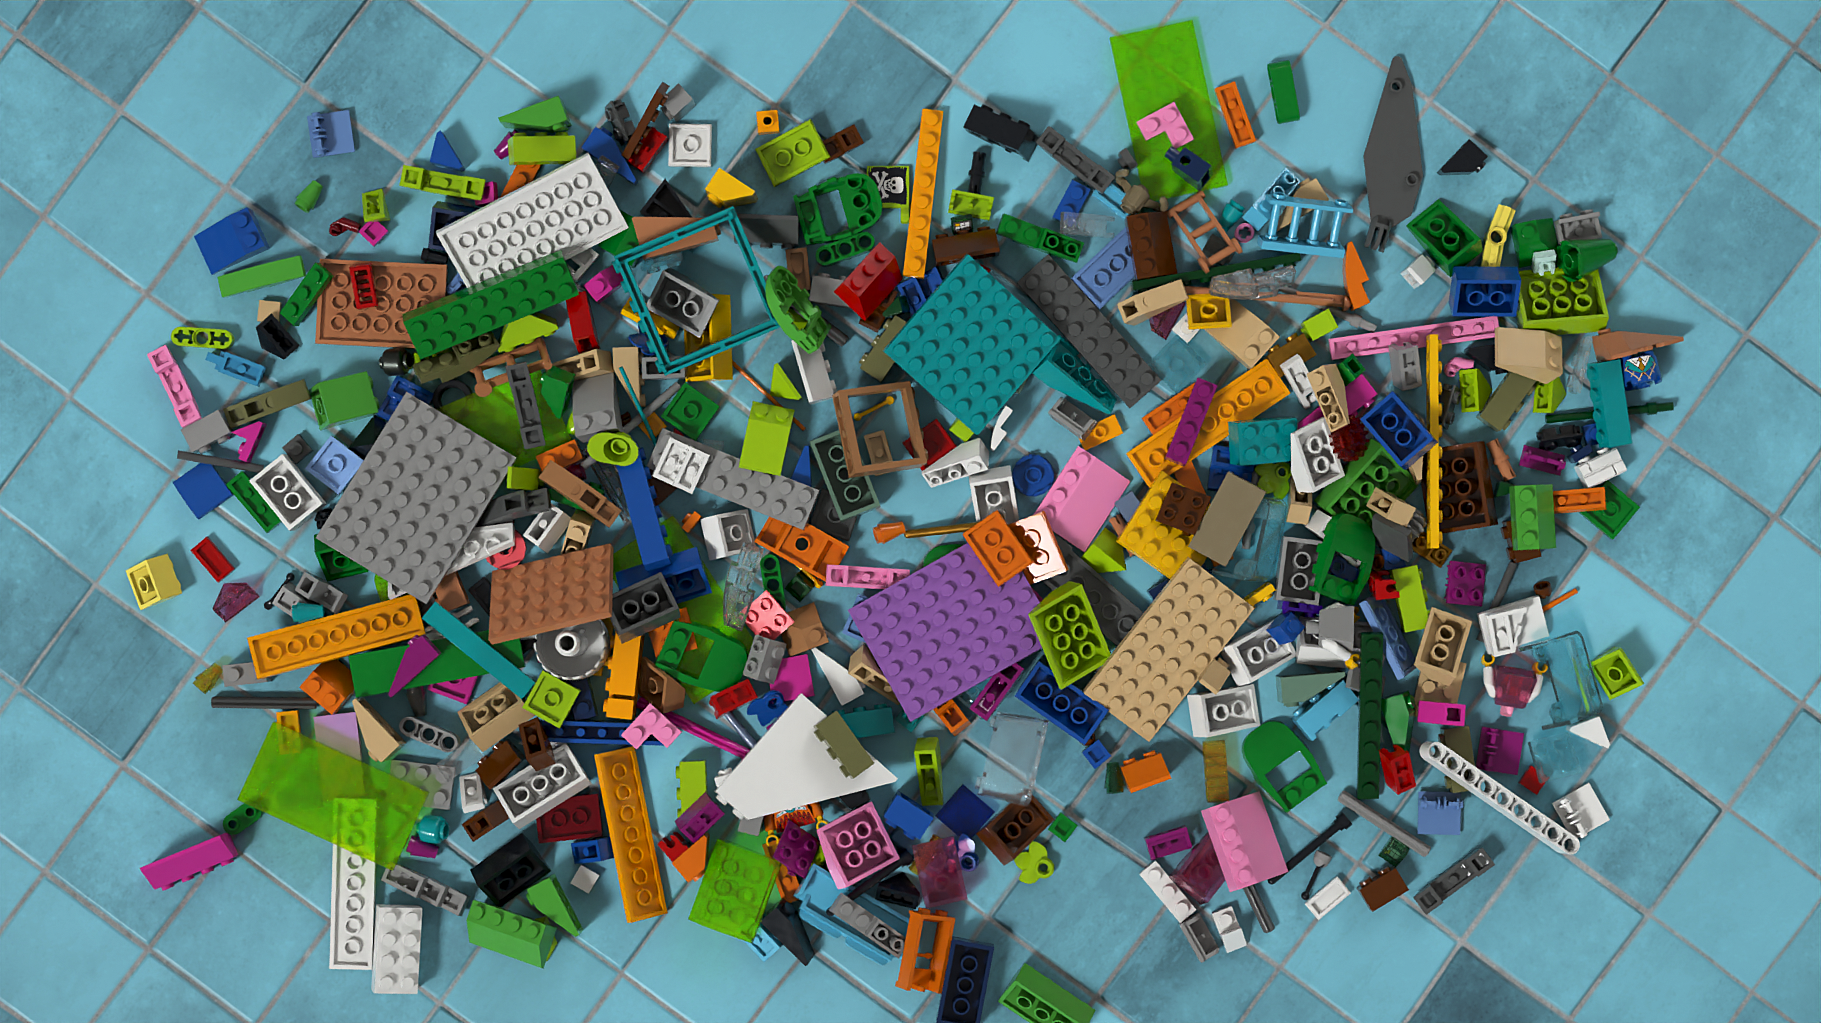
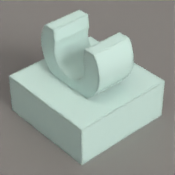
[1531,249,1556,276]

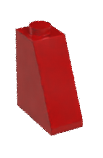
[566,291,601,354]

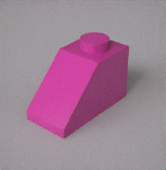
[583,265,623,304]

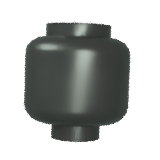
[379,348,413,376]

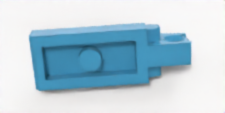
[205,351,267,387]

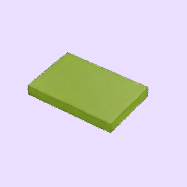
[755,119,831,187]

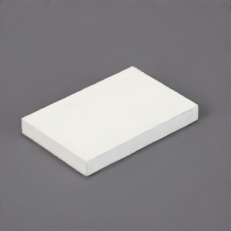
[1477,595,1549,655]

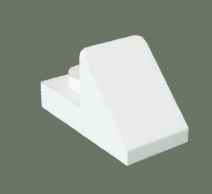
[459,773,488,813]
[1211,905,1247,953]

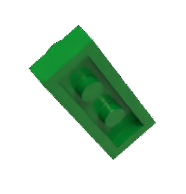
[280,262,334,326]
[226,471,282,533]

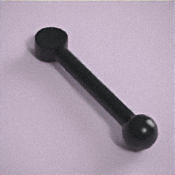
[264,573,295,610]

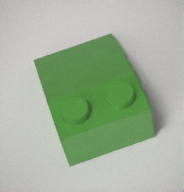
[498,96,572,133]
[526,874,584,937]

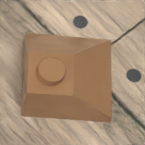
[781,602,829,657]
[638,657,686,714]

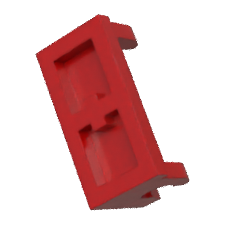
[627,126,669,174]
[1368,570,1400,600]
[709,679,758,719]
[1379,745,1416,795]
[657,832,692,862]

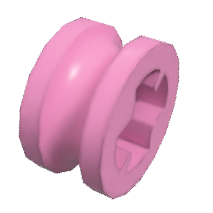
[1234,223,1254,243]

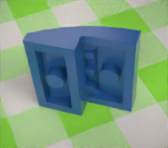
[897,267,944,317]
[377,376,434,421]
[1207,445,1254,491]
[173,463,233,519]

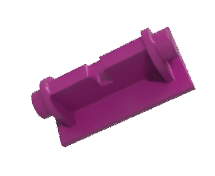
[1519,445,1566,476]

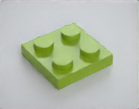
[522,670,581,729]

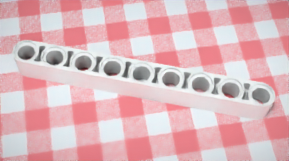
[1419,742,1580,854]

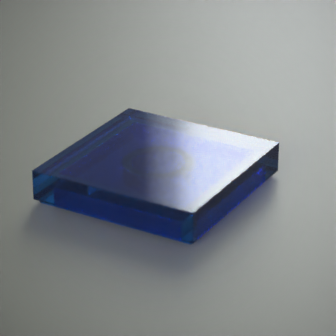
[935,784,995,838]

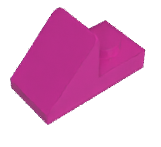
[231,421,267,463]

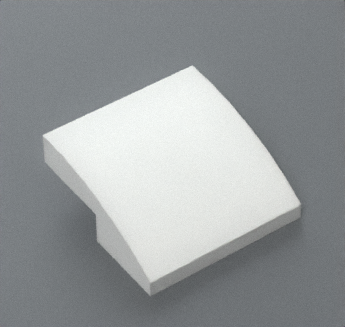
[990,406,1013,452]
[652,437,710,494]

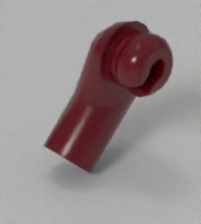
[329,217,362,236]

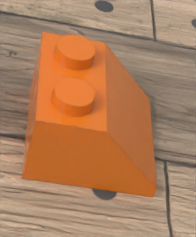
[299,659,355,715]
[1119,750,1171,793]
[672,832,710,883]

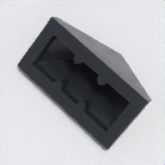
[256,313,299,359]
[349,415,386,460]
[875,872,920,909]

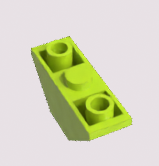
[498,312,559,353]

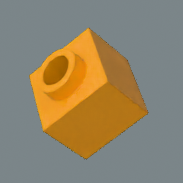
[756,110,780,135]

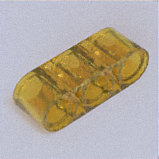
[1202,740,1229,803]

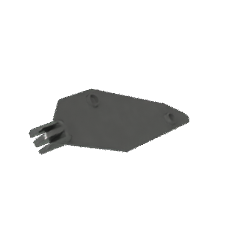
[1363,56,1423,253]

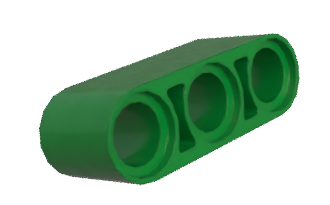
[1267,60,1300,124]
[816,232,875,267]
[760,554,786,610]

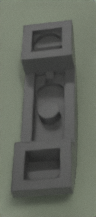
[1036,126,1116,194]
[505,362,546,449]
[1413,847,1495,915]

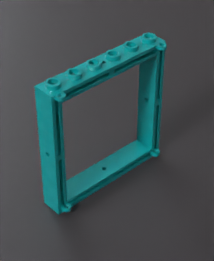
[612,206,780,376]

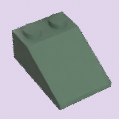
[1276,671,1345,707]

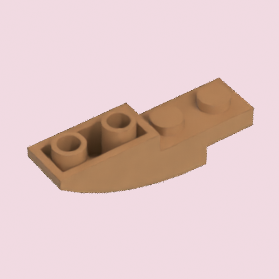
[538,460,622,528]

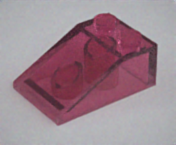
[1169,832,1225,905]
[912,836,968,909]

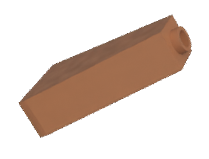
[632,217,721,261]

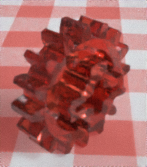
[1329,415,1369,462]

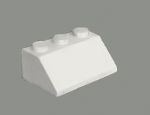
[791,340,837,405]

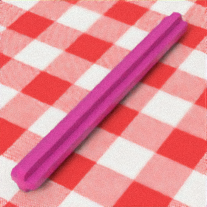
[636,697,751,759]

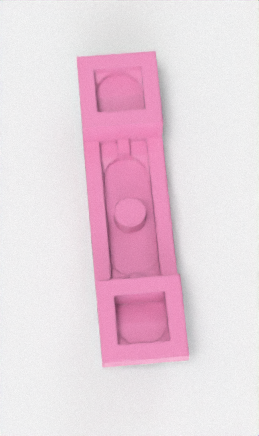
[147,345,202,428]
[825,564,910,589]

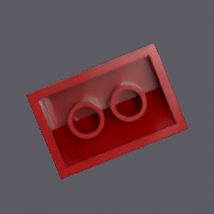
[834,242,902,321]

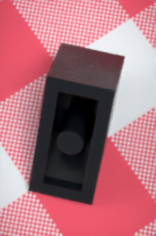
[1437,139,1488,175]
[1464,344,1509,375]

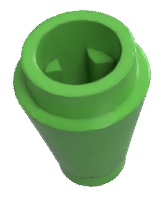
[294,180,323,213]

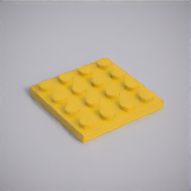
[1116,471,1210,579]

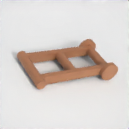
[1167,190,1243,274]
[470,337,552,397]

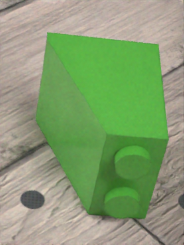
[309,371,379,431]

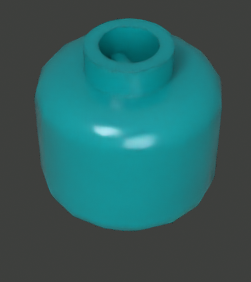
[416,815,450,844]

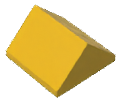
[1186,293,1232,330]

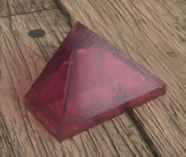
[1149,302,1186,340]
[212,583,260,622]

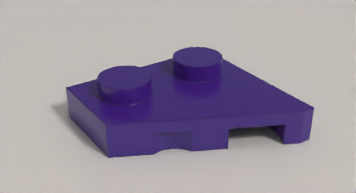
[1277,600,1323,618]

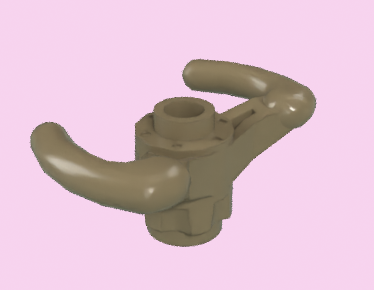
[1115,169,1169,215]

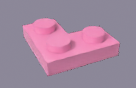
[1136,102,1194,149]
[621,703,682,749]

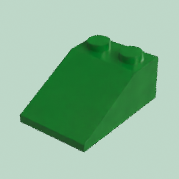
[1406,199,1483,277]

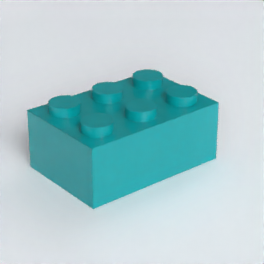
[1228,416,1298,466]

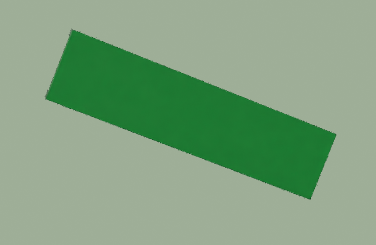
[348,630,526,698]

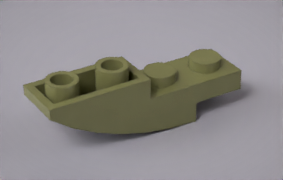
[413,331,500,384]
[223,379,312,429]

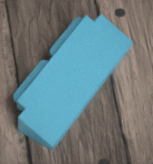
[793,864,923,965]

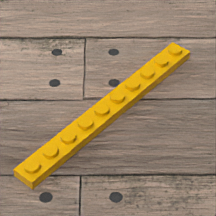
[1426,334,1443,549]

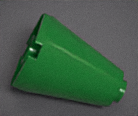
[1556,239,1618,282]

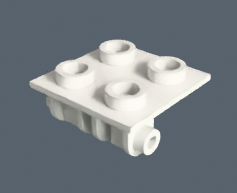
[1552,783,1610,838]

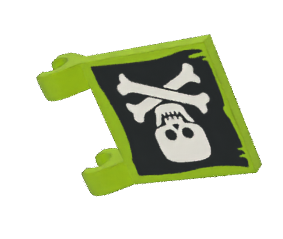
[867,166,909,224]

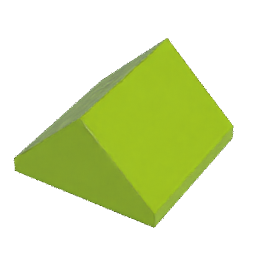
[1587,646,1644,700]

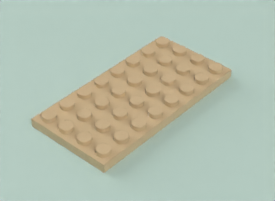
[1083,557,1255,742]

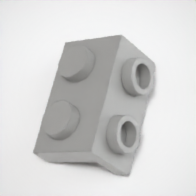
[1554,209,1602,246]
[743,635,787,684]

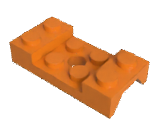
[754,517,850,582]

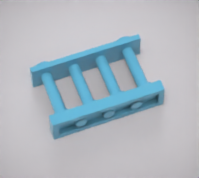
[1257,192,1353,258]

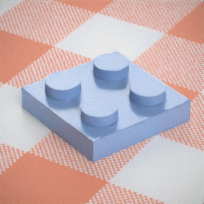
[305,435,364,495]

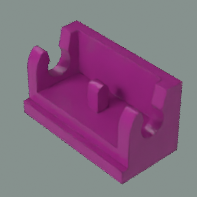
[675,792,725,843]
[1144,825,1192,861]

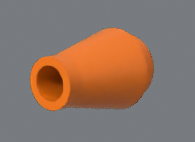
[873,521,906,544]

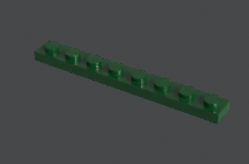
[1130,253,1301,294]
[1356,632,1383,799]

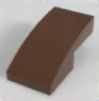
[823,124,864,164]
[859,290,898,333]

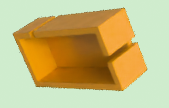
[603,631,645,720]

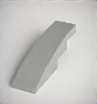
[381,861,470,916]

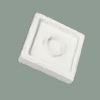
[668,124,712,167]

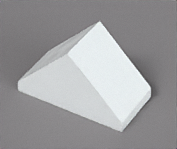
[1565,715,1610,748]

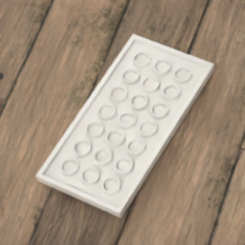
[436,153,628,288]

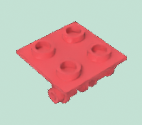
[738,590,795,640]

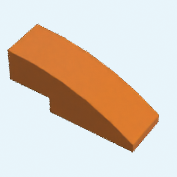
[1342,241,1370,311]
[933,699,971,736]

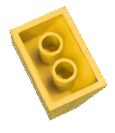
[705,168,758,208]

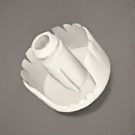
[534,620,610,680]

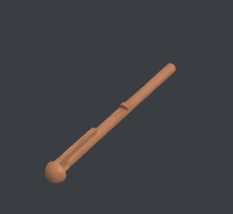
[1184,286,1351,311]

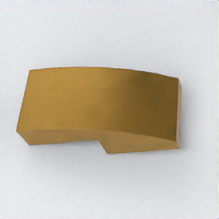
[1412,532,1452,568]

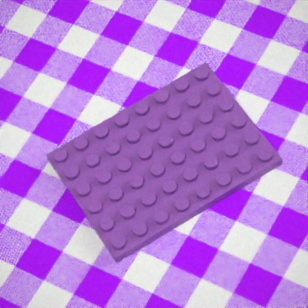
[848,543,1042,722]

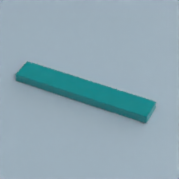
[422,601,536,699]

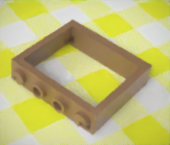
[832,381,928,478]

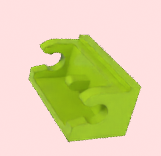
[948,189,994,221]

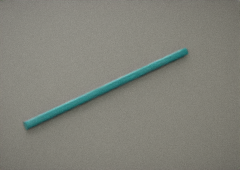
[619,366,657,446]

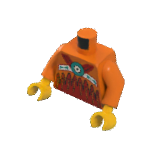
[764,802,829,846]

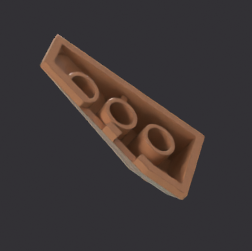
[1591,328,1684,361]

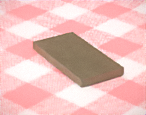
[1188,471,1267,567]

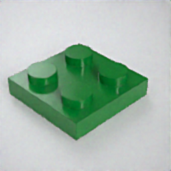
[661,382,720,441]
[1579,480,1640,540]

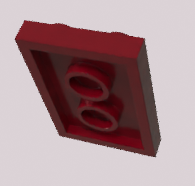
[536,793,603,844]

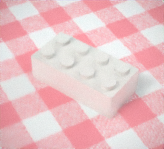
[493,743,592,829]
[371,904,422,994]

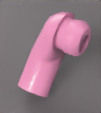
[1444,357,1474,377]

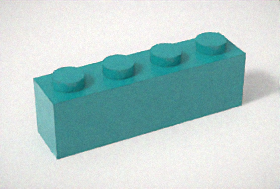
[1587,359,1632,448]
[832,703,895,738]

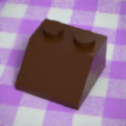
[475,739,526,790]

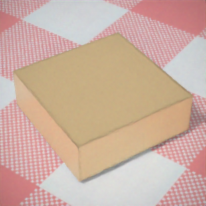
[257,300,282,323]

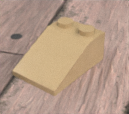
[1204,298,1280,370]
[1495,327,1563,384]
[352,697,407,763]

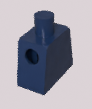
[1165,146,1213,192]

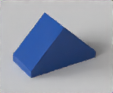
[430,130,465,171]

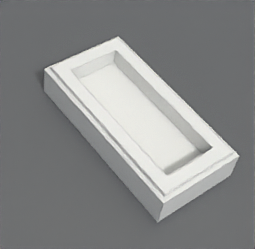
[1304,876,1351,920]

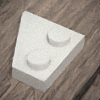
[1485,605,1527,657]

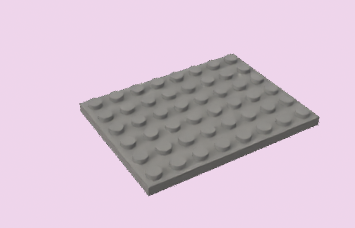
[316,392,517,604]

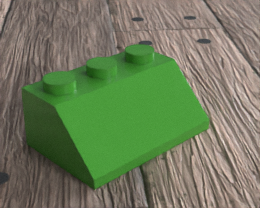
[1509,484,1556,551]

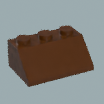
[1124,211,1177,281]
[932,226,1000,267]

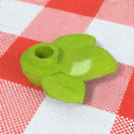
[1254,462,1292,501]
[1014,841,1054,884]

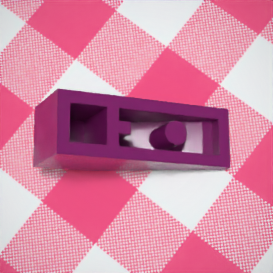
[388,634,442,698]
[969,663,1025,721]

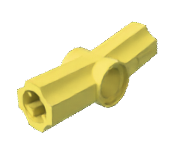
[1480,204,1516,267]

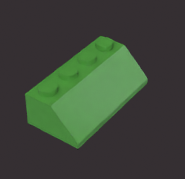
[466,900,557,969]
[998,963,1096,1023]

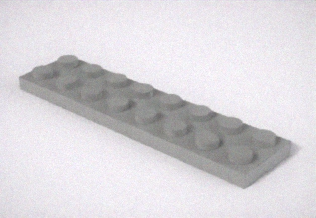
[647,428,820,530]

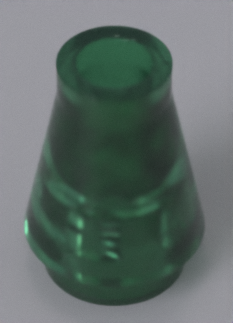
[1104,762,1125,794]

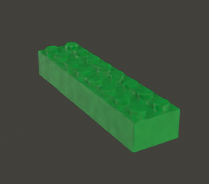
[402,250,579,359]

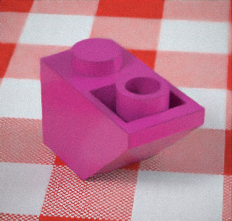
[1417,701,1466,726]

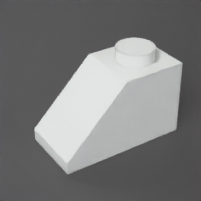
[1400,255,1436,289]

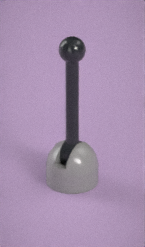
[1301,850,1332,900]

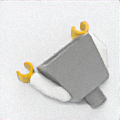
[1306,602,1360,669]

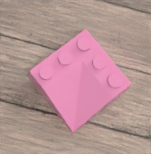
[817,801,900,889]

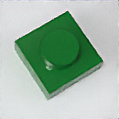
[1048,812,1078,842]

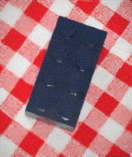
[936,936,994,1023]

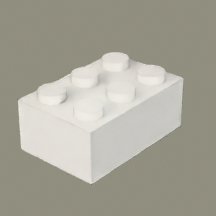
[249,454,327,531]

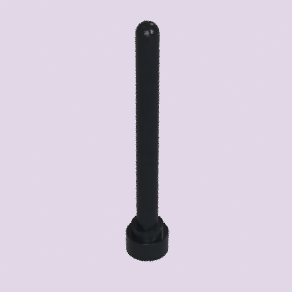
[1268,811,1353,885]
[826,848,914,916]

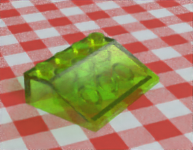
[688,839,782,943]

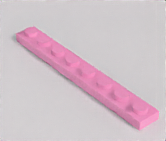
[1328,316,1499,360]

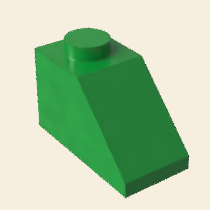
[540,366,576,419]

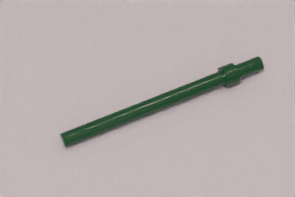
[1545,402,1674,424]

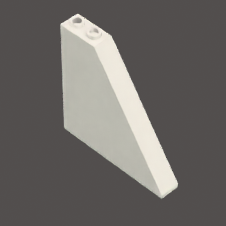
[715,693,898,820]

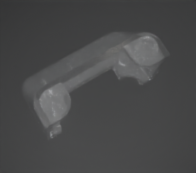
[975,711,1049,807]

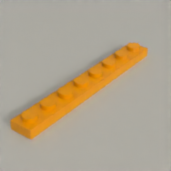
[903,109,943,279]

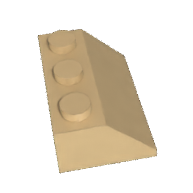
[1414,607,1472,686]
[457,682,535,752]

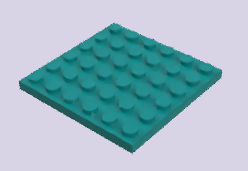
[883,254,1060,436]

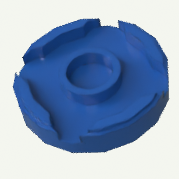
[1012,454,1054,497]

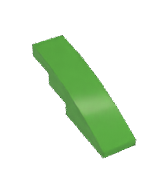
[217,255,306,297]

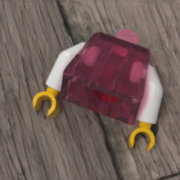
[1481,654,1548,717]

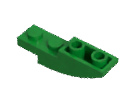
[996,213,1084,263]

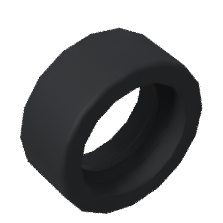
[432,380,475,421]

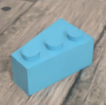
[1291,679,1359,741]

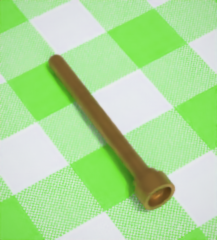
[904,515,1005,538]

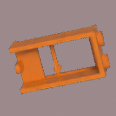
[895,907,956,994]

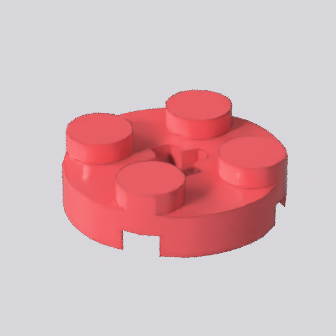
[485,530,527,570]

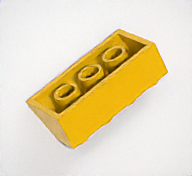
[684,294,733,382]

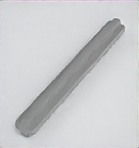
[1337,791,1431,857]

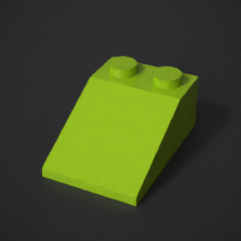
[739,401,795,476]

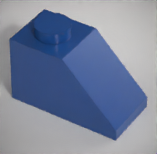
[571,836,614,864]

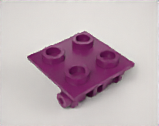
[1444,561,1486,607]
[1475,727,1524,775]
[773,820,820,879]

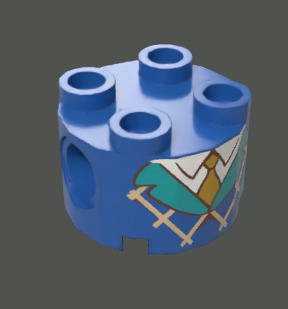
[1620,351,1662,391]

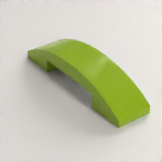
[399,165,486,201]

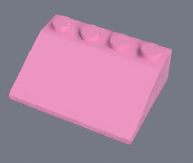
[1033,446,1131,552]
[1201,791,1288,892]

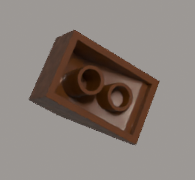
[976,788,1055,865]

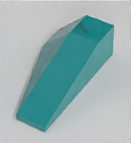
[1032,335,1117,415]

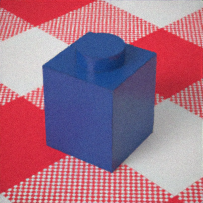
[1266,612,1305,645]

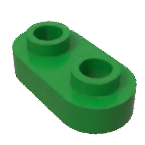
[223,801,263,835]

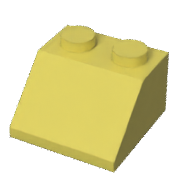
[126,553,182,610]

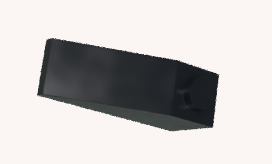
[760,898,815,966]

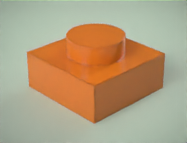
[681,511,703,534]

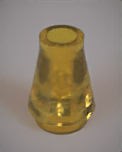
[193,662,223,694]

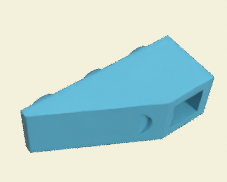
[1242,167,1301,231]

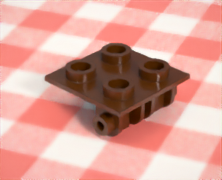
[1155,483,1212,536]

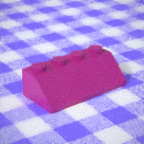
[140,833,238,891]

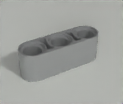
[399,716,461,753]

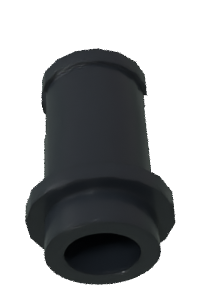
[421,248,449,265]

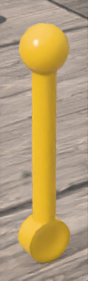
[854,396,894,421]
[789,562,823,589]

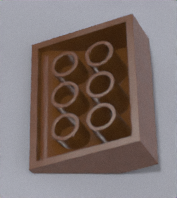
[1421,441,1498,533]

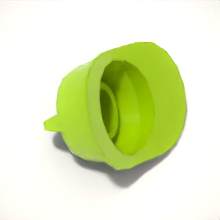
[587,432,639,466]

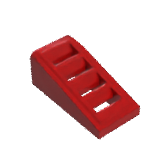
[349,262,378,309]

